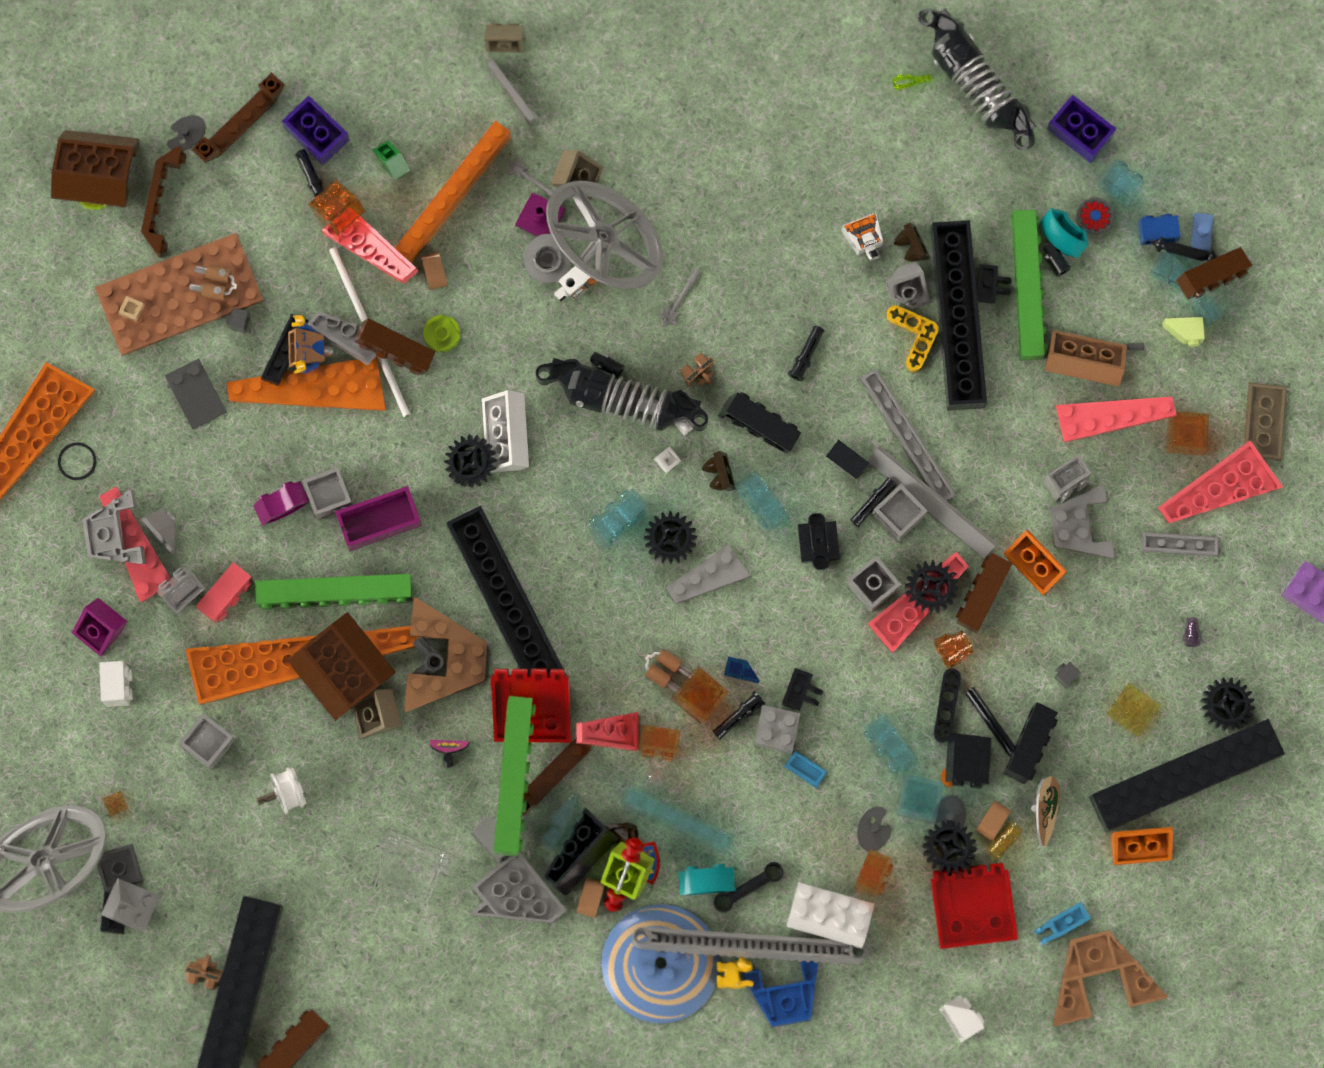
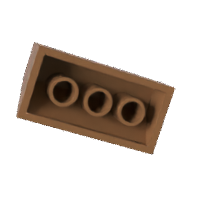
[1045,330,1127,386]

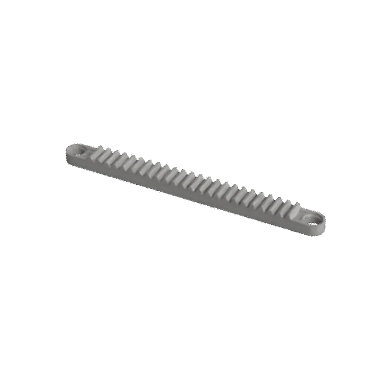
[632,927,868,964]

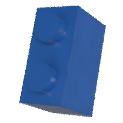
[1138,214,1181,245]

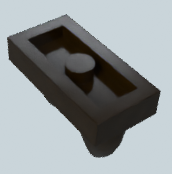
[893,223,931,262]
[702,451,736,491]

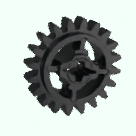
[444,434,497,488]
[644,511,697,565]
[905,560,959,614]
[1200,678,1255,731]
[922,820,977,875]

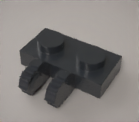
[977,264,1012,304]
[781,668,823,711]

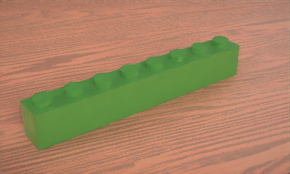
[1011,210,1048,360]
[256,574,412,610]
[493,696,535,856]

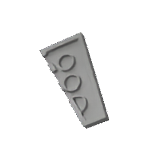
[308,311,376,365]
[665,545,750,604]

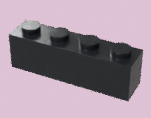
[1003,702,1058,784]

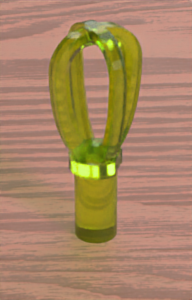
[892,74,932,90]

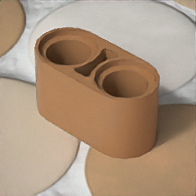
[421,252,448,290]
[976,800,1011,841]
[577,877,605,918]

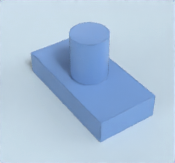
[1191,213,1213,252]

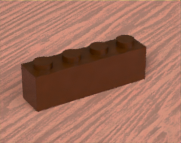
[1176,247,1253,299]
[354,318,436,375]
[955,553,1013,634]
[257,1009,330,1068]

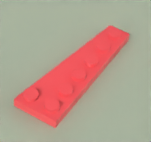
[322,206,418,284]
[1056,397,1177,442]
[100,487,171,603]
[868,552,969,653]

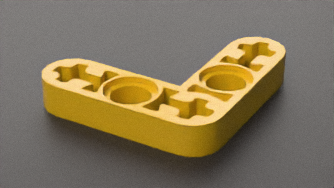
[886,305,938,372]

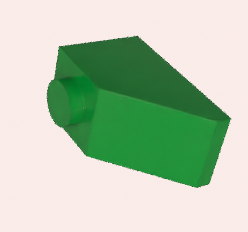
[373,140,410,180]

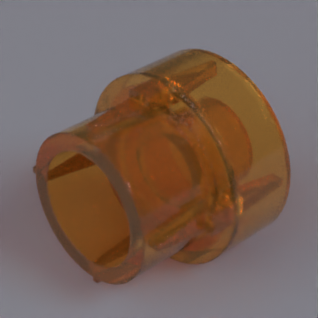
[934,630,973,669]

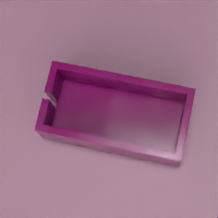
[335,486,422,552]

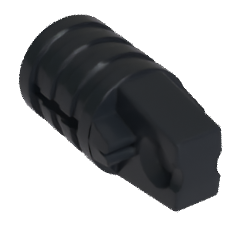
[1043,242,1071,277]
[590,351,625,379]

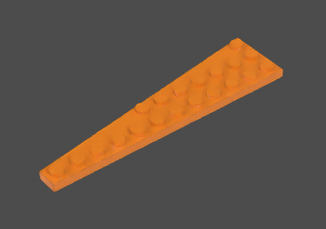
[0,362,96,500]
[185,626,418,705]

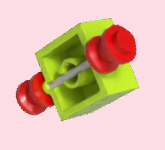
[600,838,655,912]

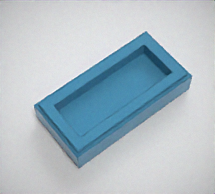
[784,750,827,788]

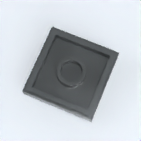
[97,844,143,892]

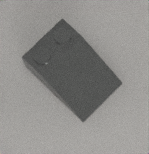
[165,358,227,429]

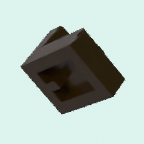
[607,823,639,845]

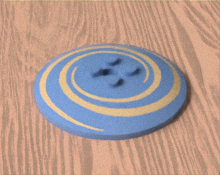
[602,904,720,1023]

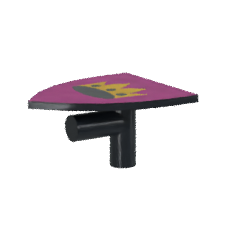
[430,740,469,768]

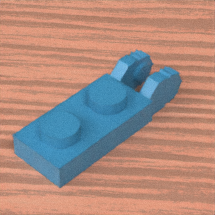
[1034,902,1091,945]

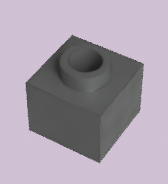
[227,308,250,333]
[1054,662,1081,688]

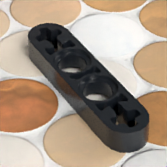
[933,668,961,743]

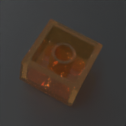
[308,180,365,235]
[1166,412,1209,456]
[671,667,729,724]
[638,725,681,761]
[853,849,894,898]

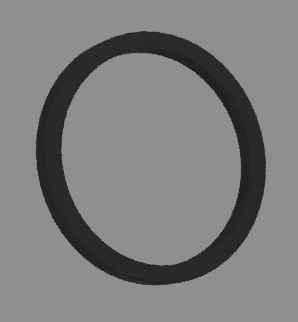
[58,443,96,480]

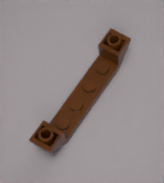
[192,72,285,163]
[141,146,186,258]
[521,734,594,818]

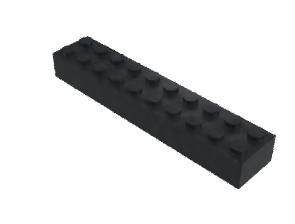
[930,220,987,411]
[446,506,566,675]
[1089,719,1285,833]
[197,896,284,1068]

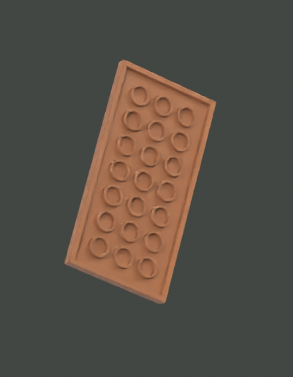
[95,233,263,356]

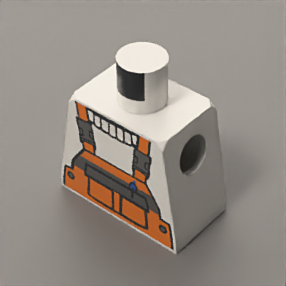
[842,213,883,261]
[554,266,598,302]

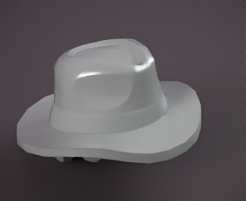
[524,234,571,283]

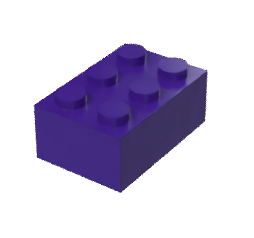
[1047,94,1117,163]
[282,95,350,165]

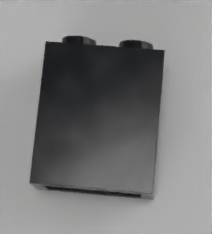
[945,733,991,789]

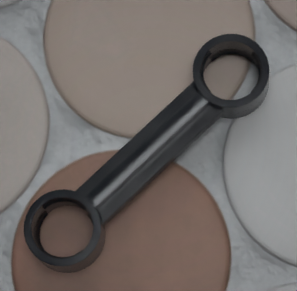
[713,862,783,913]

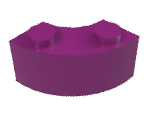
[253,481,310,526]

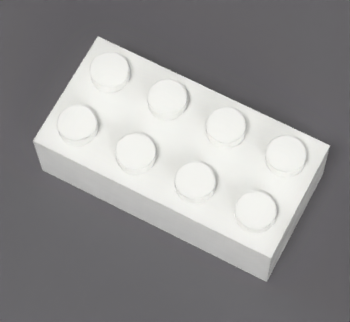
[786,882,874,948]

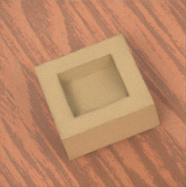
[118,296,145,322]

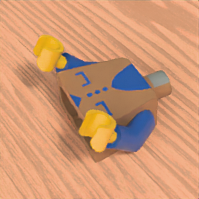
[288,315,333,374]

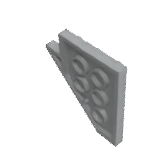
[471,851,567,924]

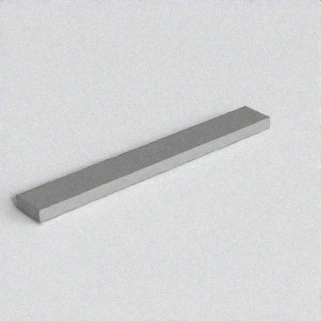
[860,369,956,501]
[868,446,997,559]

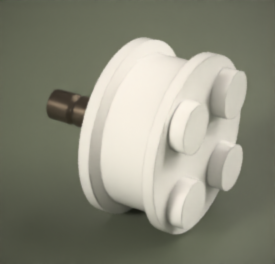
[256,767,307,814]

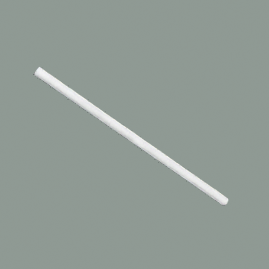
[329,247,411,417]

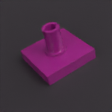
[515,192,565,237]

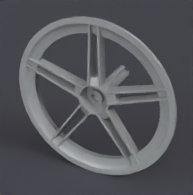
[546,181,663,289]
[0,806,106,912]

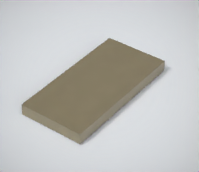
[1243,382,1287,461]

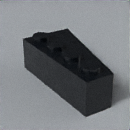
[718,392,802,453]
[544,807,618,896]

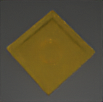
[1106,683,1160,737]

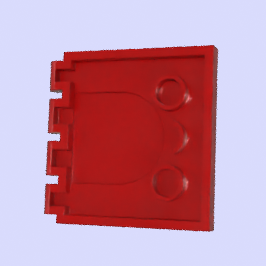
[490,668,572,743]
[930,862,1018,950]

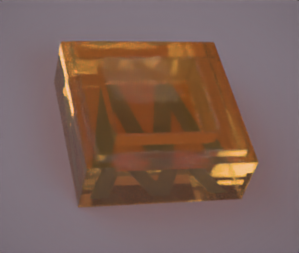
[103,791,129,817]

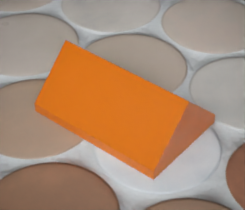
[1003,529,1067,595]
[1110,827,1173,865]

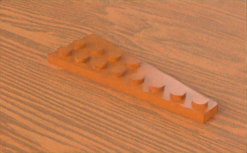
[226,357,386,411]

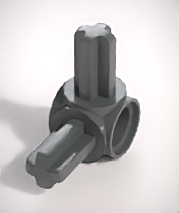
[412,636,445,675]

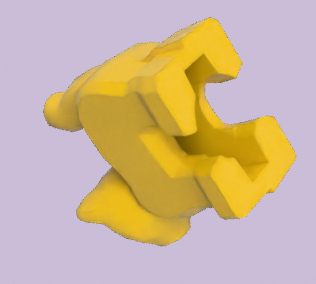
[717,956,754,989]

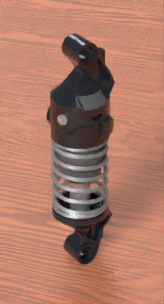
[918,8,1036,150]
[535,358,708,431]

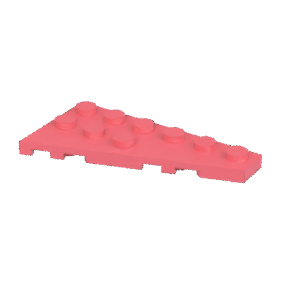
[1157,441,1283,523]

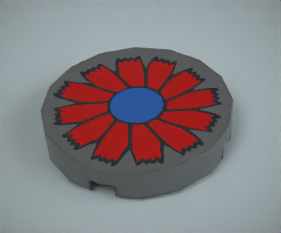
[1076,198,1114,235]

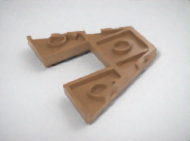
[404,597,488,713]
[1053,930,1168,1027]

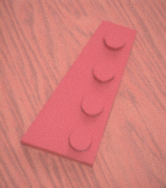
[577,712,638,751]

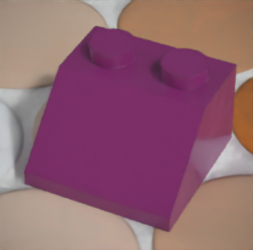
[72,598,128,657]

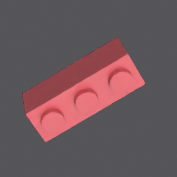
[196,562,253,623]

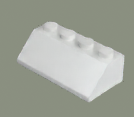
[482,390,529,472]

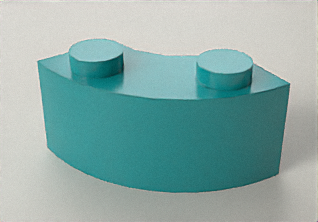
[1040,208,1089,258]
[678,864,735,895]

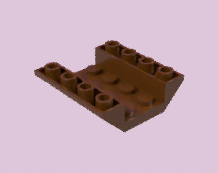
[51,130,139,207]
[287,612,396,721]

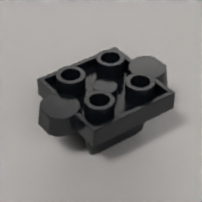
[798,513,840,570]

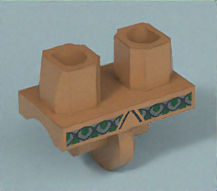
[681,353,714,387]
[185,954,223,990]

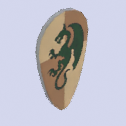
[1031,776,1060,846]

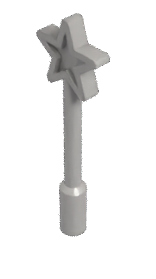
[507,158,554,196]
[658,268,701,327]

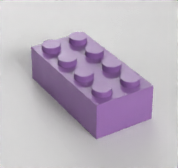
[1281,561,1324,624]

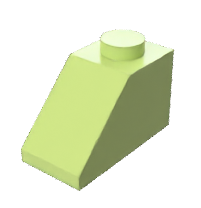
[1162,317,1205,347]

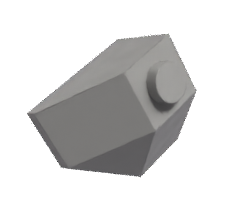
[887,262,930,309]
[142,509,177,555]

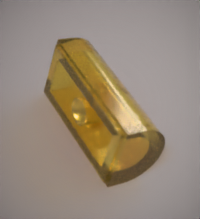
[985,821,1022,861]

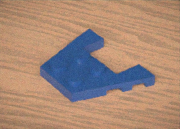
[742,961,818,1028]

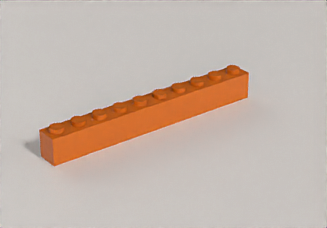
[386,120,511,282]

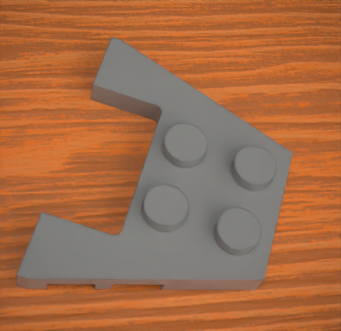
[1049,485,1115,559]
[82,490,146,564]

